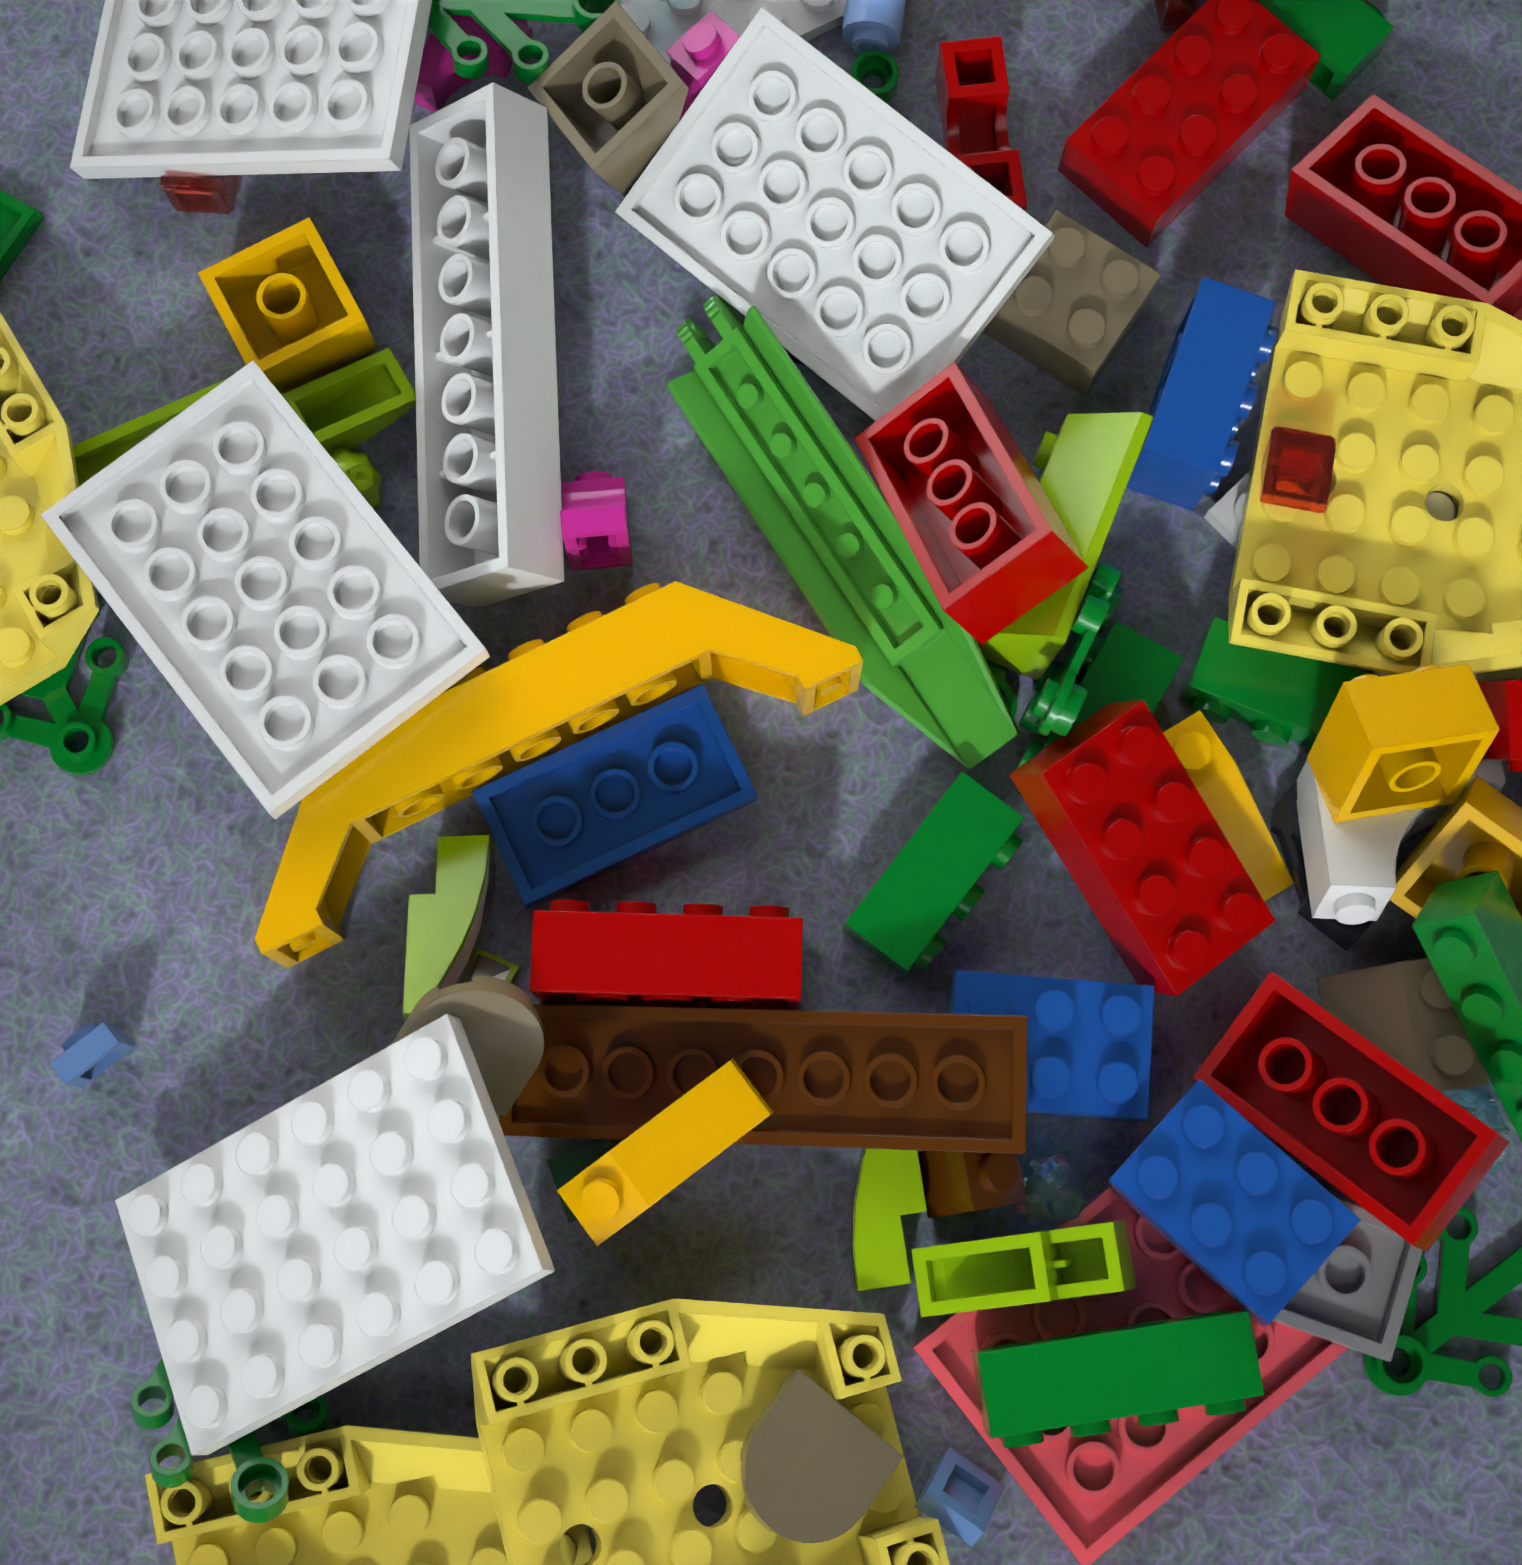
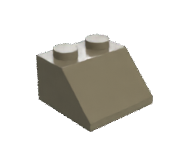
[527,1,689,196]
[1316,958,1489,1093]

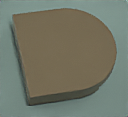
[391,976,544,1116]
[740,1370,903,1543]

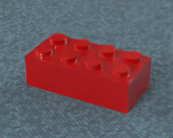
[1058,0,1321,248]
[1285,94,1522,316]
[854,361,1089,645]
[1009,700,1276,996]
[530,900,803,1010]
[1192,971,1510,1252]

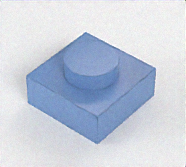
[50,1022,134,1088]
[915,1447,1005,1547]

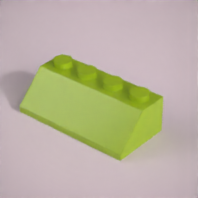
[976,412,1153,681]

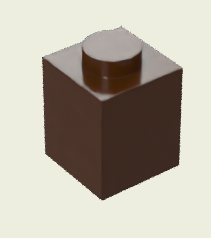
[918,1151,1027,1218]

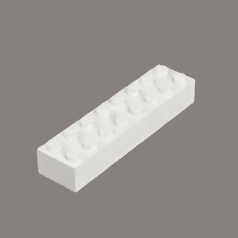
[409,82,564,607]

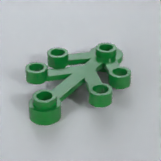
[427,0,621,83]
[1019,561,1123,737]
[0,597,129,776]
[1362,1207,1522,1397]
[130,1358,328,1523]

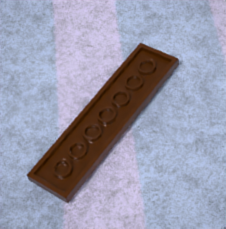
[499,1004,1029,1154]

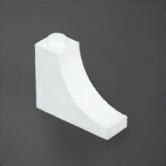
[1296,760,1505,925]

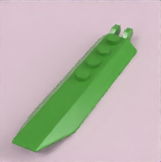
[665,293,1020,770]

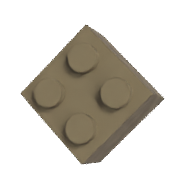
[983,210,1162,397]

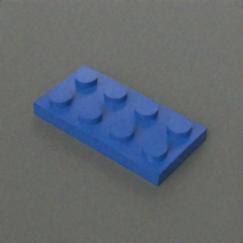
[472,684,758,909]

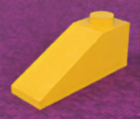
[1163,710,1294,902]
[557,1058,773,1246]

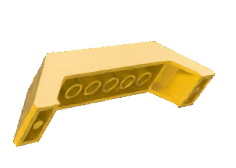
[254,581,863,968]

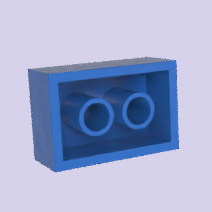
[1126,276,1278,511]
[948,970,1154,1122]
[1108,1079,1361,1327]

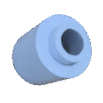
[841,0,906,54]

